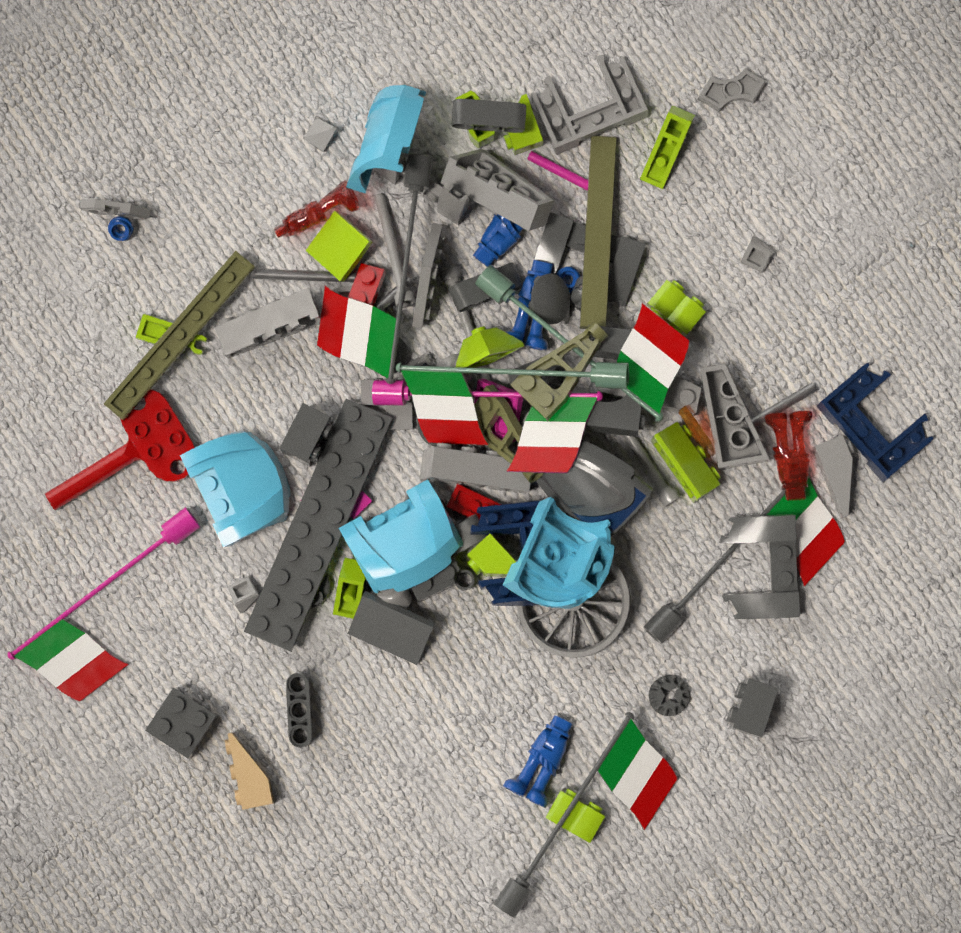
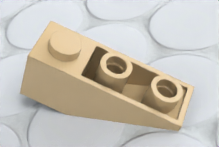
[225,733,275,810]

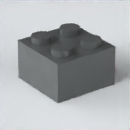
[279,403,333,467]
[726,678,778,738]
[145,687,219,759]

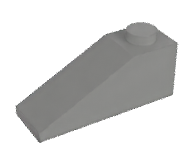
[812,435,854,519]

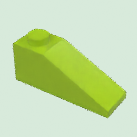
[640,105,695,189]

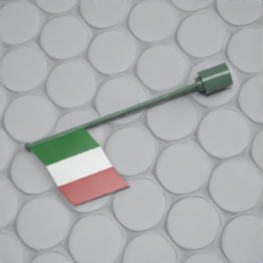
[475,265,689,421]
[396,362,629,445]

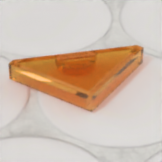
[678,406,715,459]

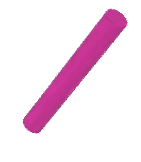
[527,151,588,191]

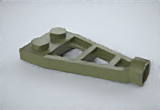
[510,322,608,421]
[475,385,544,483]

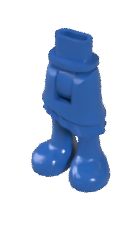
[473,208,552,267]
[506,260,553,351]
[503,715,573,808]

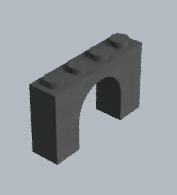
[584,325,645,437]

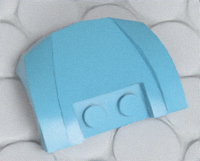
[346,85,426,193]
[180,431,291,547]
[339,479,463,593]
[503,497,614,609]

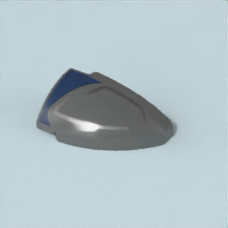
[517,440,653,536]

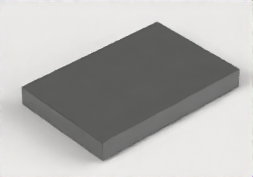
[347,591,435,665]

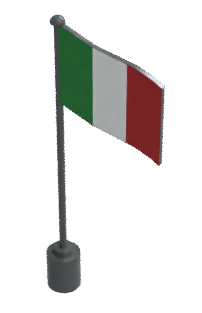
[317,154,433,384]
[643,466,845,644]
[494,712,677,918]

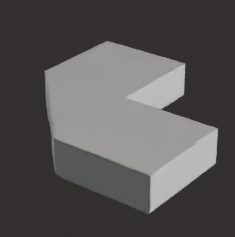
[79,199,151,220]
[361,379,413,431]

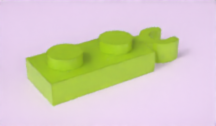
[135,314,207,355]

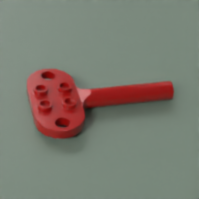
[45,389,195,510]

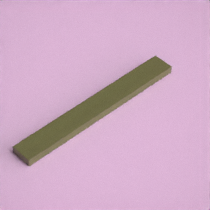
[580,136,616,329]
[104,251,255,421]

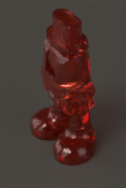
[274,180,360,238]
[764,411,813,501]

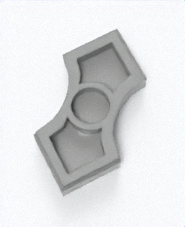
[697,68,766,112]

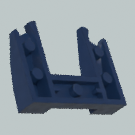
[816,363,933,483]
[470,501,540,606]

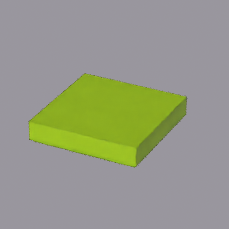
[305,211,373,282]

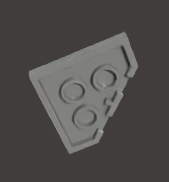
[412,223,446,329]

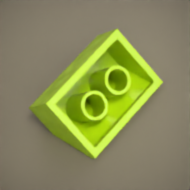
[651,422,721,504]

